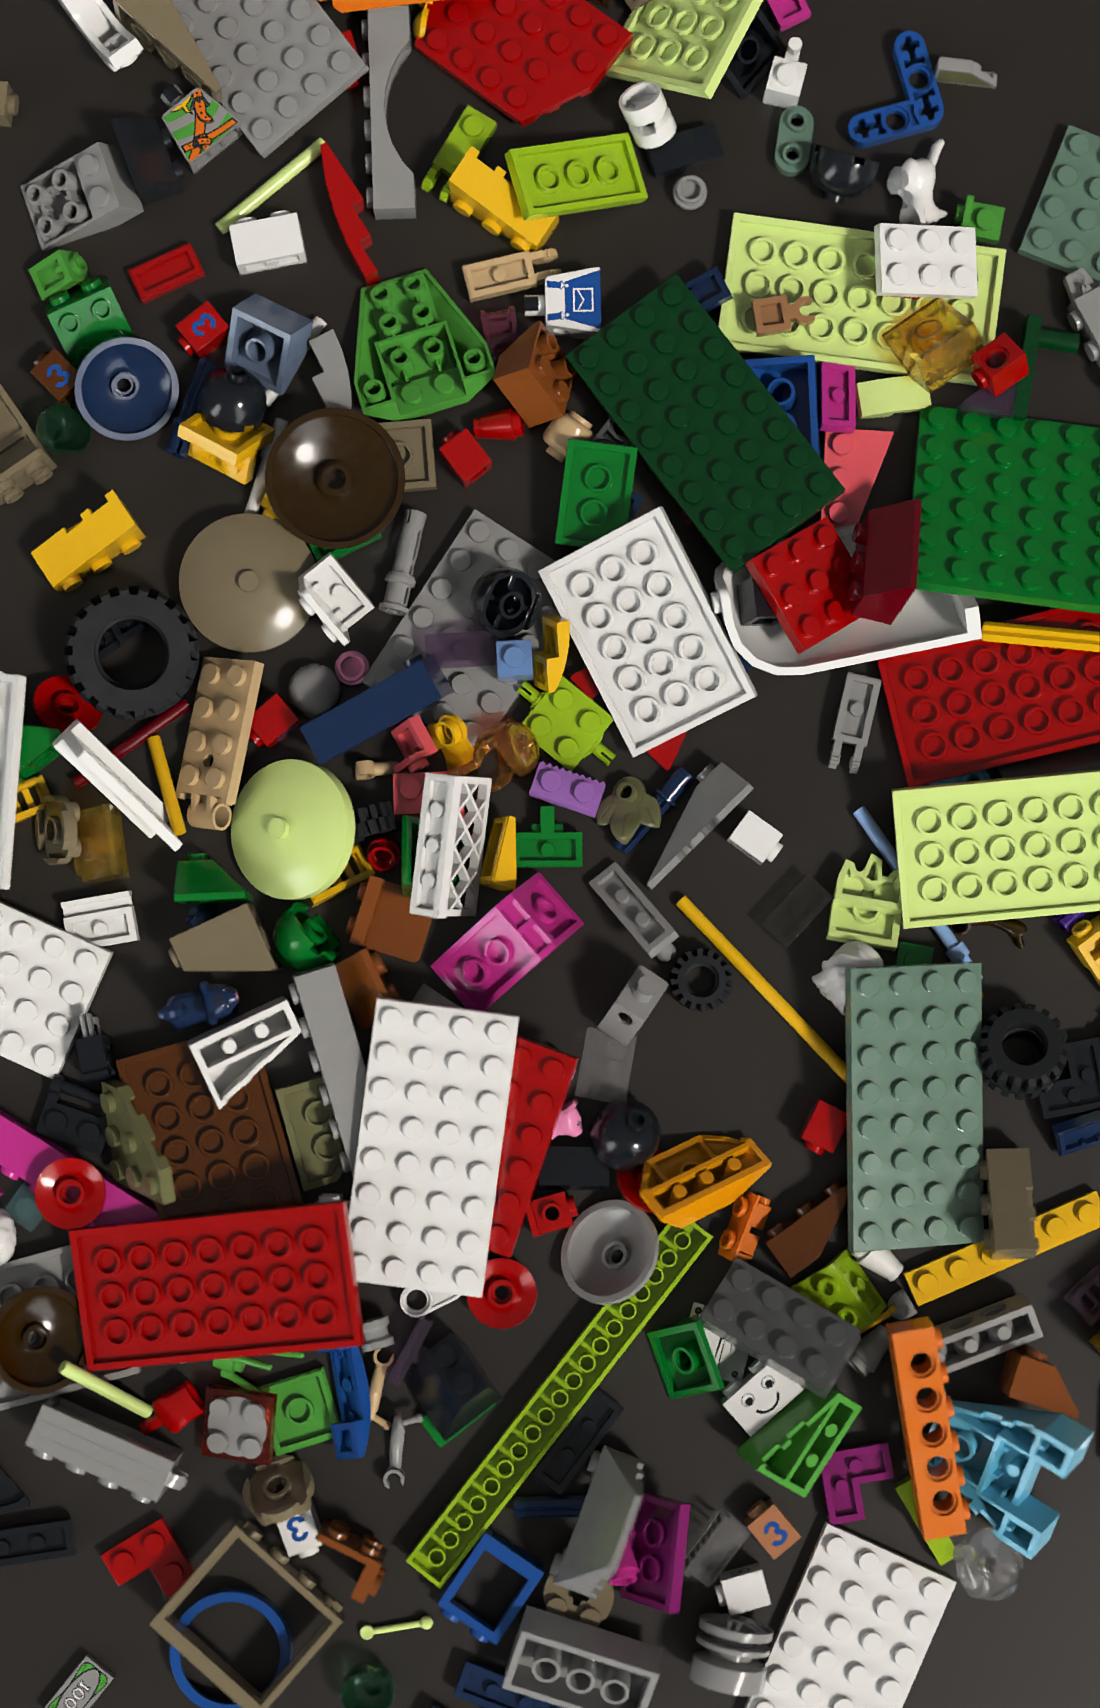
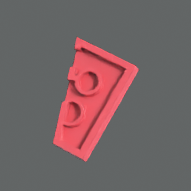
[820,429,894,528]

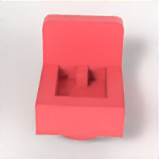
[391,714,438,774]

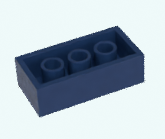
[299,654,454,765]

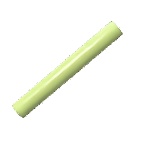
[58,1360,153,1419]

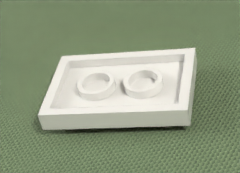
[874,223,978,299]

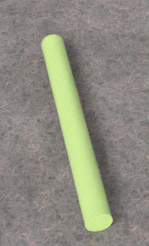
[215,137,325,235]

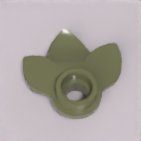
[596,776,661,845]

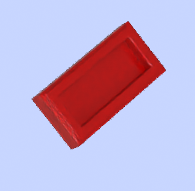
[128,242,206,304]

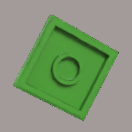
[256,1366,341,1456]

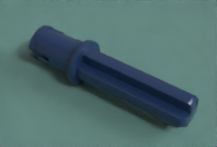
[165,357,218,459]
[613,766,695,855]
[513,1492,587,1518]

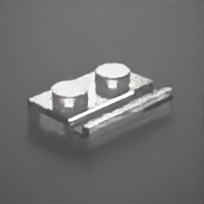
[575,1027,637,1102]

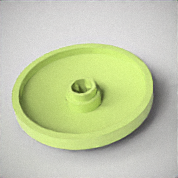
[231,759,355,900]

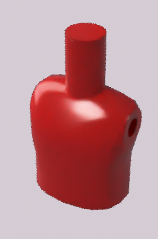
[139,1380,206,1436]

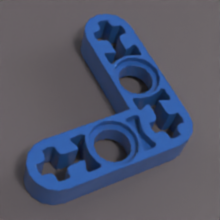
[846,31,944,149]

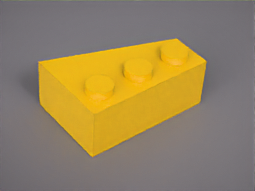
[449,145,559,252]

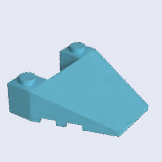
[928,1400,1094,1560]

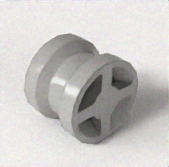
[360,1315,395,1352]

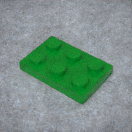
[555,439,638,547]

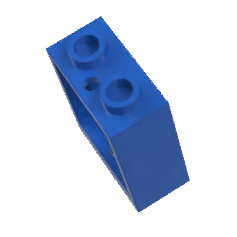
[437,1527,544,1645]

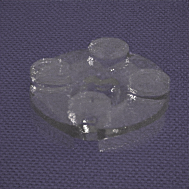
[953,1527,1023,1601]

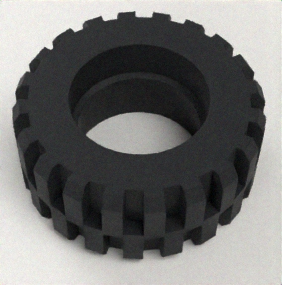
[64,585,199,720]

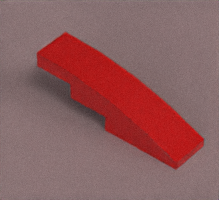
[320,142,380,286]

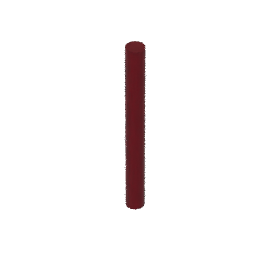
[71,697,192,789]

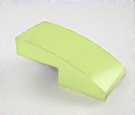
[855,375,932,419]

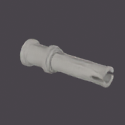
[378,509,427,616]

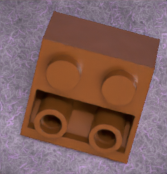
[493,320,575,428]
[335,948,402,1031]

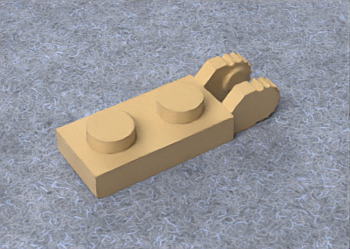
[462,248,562,303]

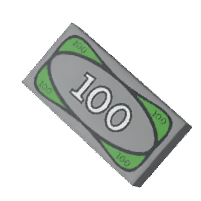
[44,1653,116,1708]

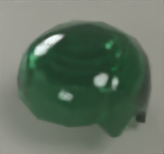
[36,403,92,456]
[339,1662,397,1708]

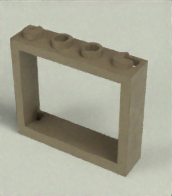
[149,1519,345,1708]

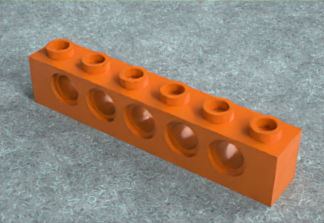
[885,1316,970,1541]

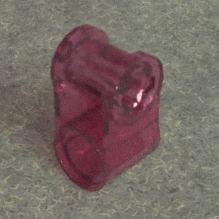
[480,305,518,369]

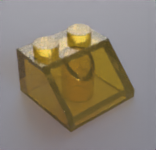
[882,298,983,393]
[74,804,130,884]

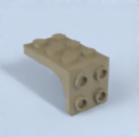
[0,383,58,505]

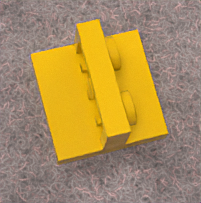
[177,411,275,485]

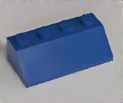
[745,355,820,456]

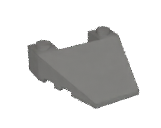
[549,1446,644,1599]

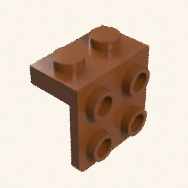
[346,875,433,962]
[315,1519,388,1604]

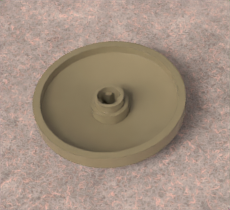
[179,513,315,653]

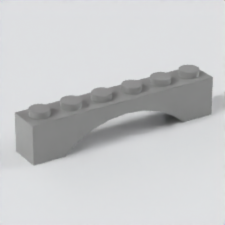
[361,5,416,220]

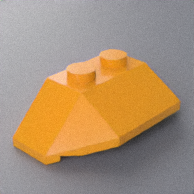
[640,1135,772,1229]

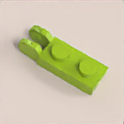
[421,105,497,203]

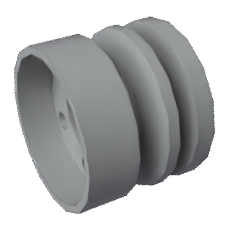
[689,1613,773,1696]

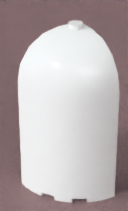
[710,524,982,675]

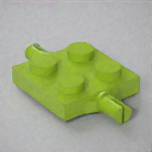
[516,675,616,772]

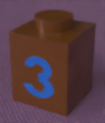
[30,348,77,409]

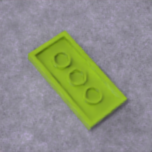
[504,132,648,221]

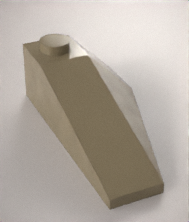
[113,0,222,103]

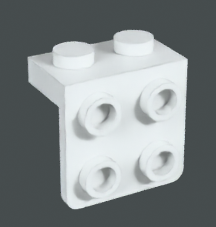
[297,552,375,646]

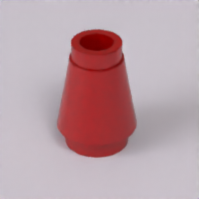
[473,406,525,441]

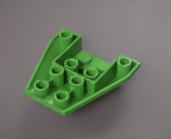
[354,269,496,421]

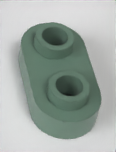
[774,106,814,177]

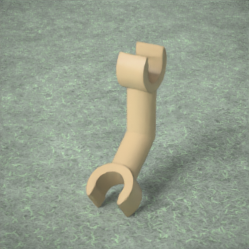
[355,760,409,780]

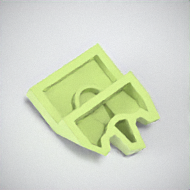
[826,853,902,952]

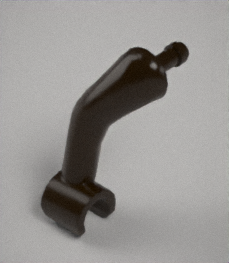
[952,919,1028,949]

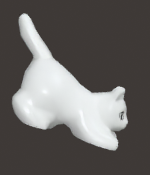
[887,139,947,225]

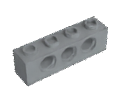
[911,1293,1044,1373]

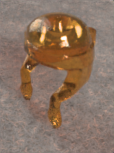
[448,718,540,799]

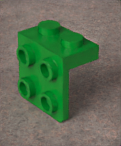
[45,277,135,370]

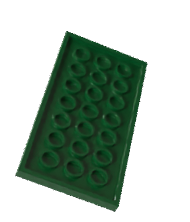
[565,273,845,576]

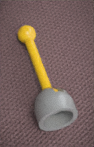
[860,1289,918,1334]

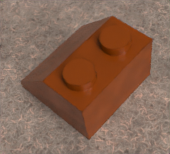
[996,1344,1079,1419]

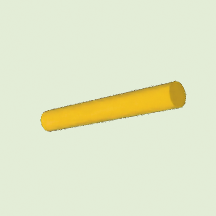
[147,735,187,836]

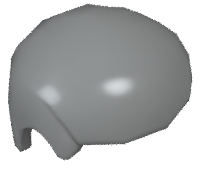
[286,663,341,719]

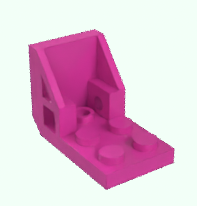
[430,872,585,1011]

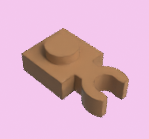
[751,295,815,337]

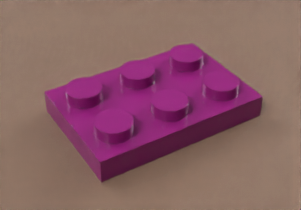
[620,1490,691,1614]

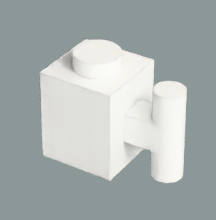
[763,37,808,109]

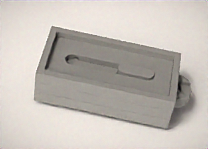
[25,1395,189,1503]

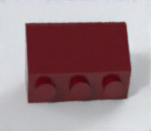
[848,499,922,625]

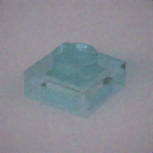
[4,1183,43,1232]

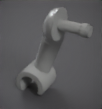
[383,1412,423,1489]

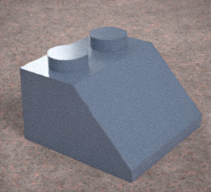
[224,293,313,395]

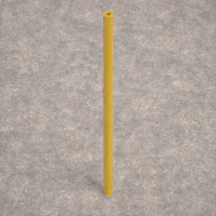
[675,895,846,1083]

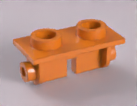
[717,1190,772,1263]

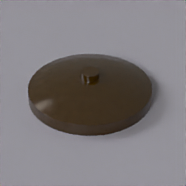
[265,408,405,549]

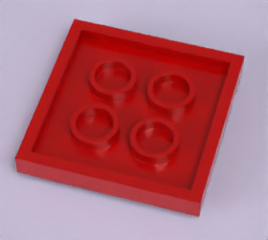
[745,516,860,655]

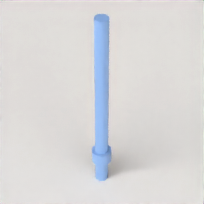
[853,806,983,978]

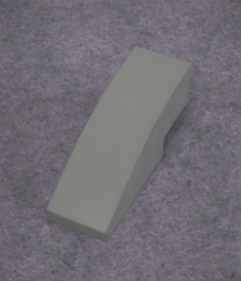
[308,329,354,411]

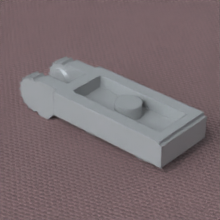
[828,672,882,774]

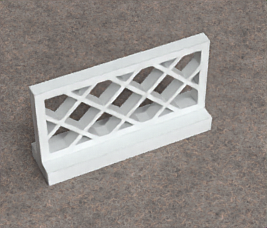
[51,719,183,852]
[409,772,492,918]

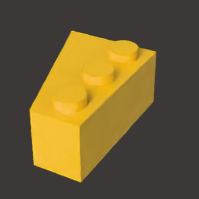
[31,489,146,593]

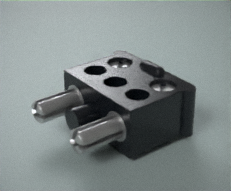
[75,1013,120,1085]

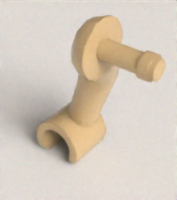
[369,1349,394,1431]

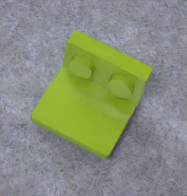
[789,1248,887,1330]

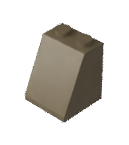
[168,903,283,972]

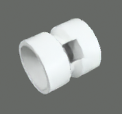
[619,81,677,149]

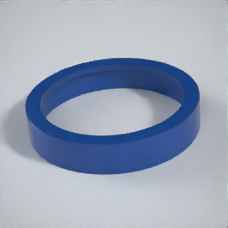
[170,1587,292,1708]

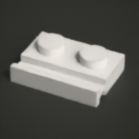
[61,890,140,947]

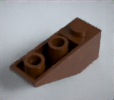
[763,1178,848,1278]

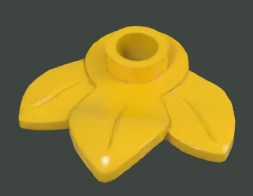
[426,713,477,771]

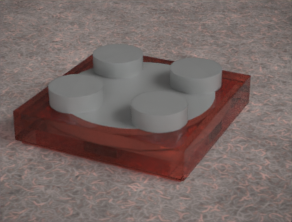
[201,1384,277,1466]

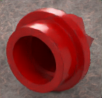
[366,836,401,871]

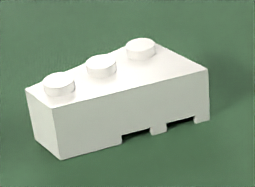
[186,996,302,1110]

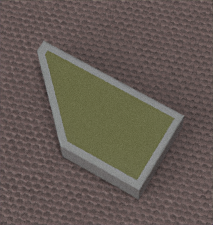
[934,56,997,88]

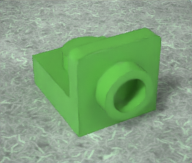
[953,195,1005,245]
[28,250,90,301]

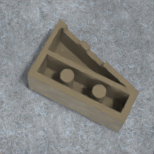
[979,1148,1039,1260]

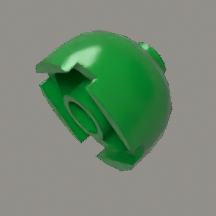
[272,902,341,971]

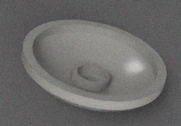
[561,1200,659,1305]

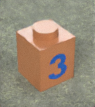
[744,1498,801,1560]

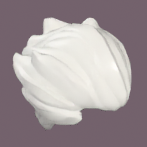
[812,940,884,1015]

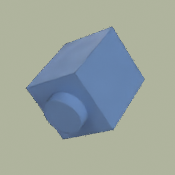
[496,640,533,682]

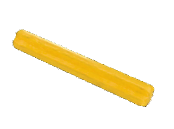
[982,621,1100,652]

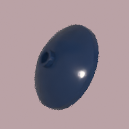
[74,336,179,441]

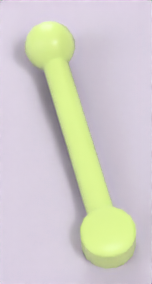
[360,1615,433,1640]

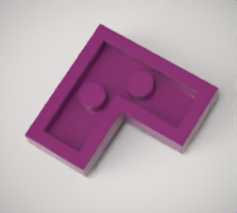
[821,1441,894,1525]

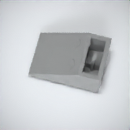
[21,142,144,251]

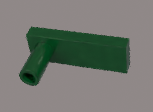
[1008,314,1080,421]

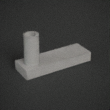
[589,861,679,962]

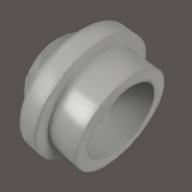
[673,175,707,210]

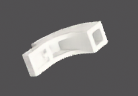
[58,0,143,72]

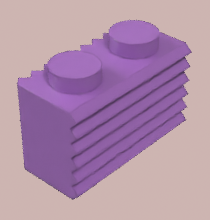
[529,761,606,818]

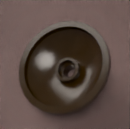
[0,1286,86,1395]

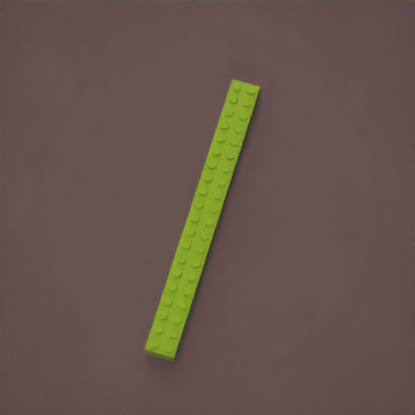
[406,1222,713,1589]

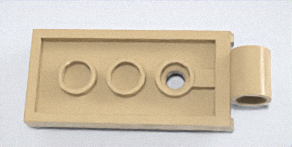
[176,657,264,831]

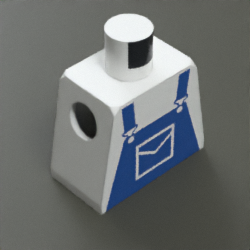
[525,267,601,340]

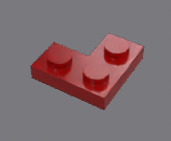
[101,1516,195,1598]

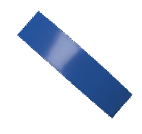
[318,1346,371,1460]

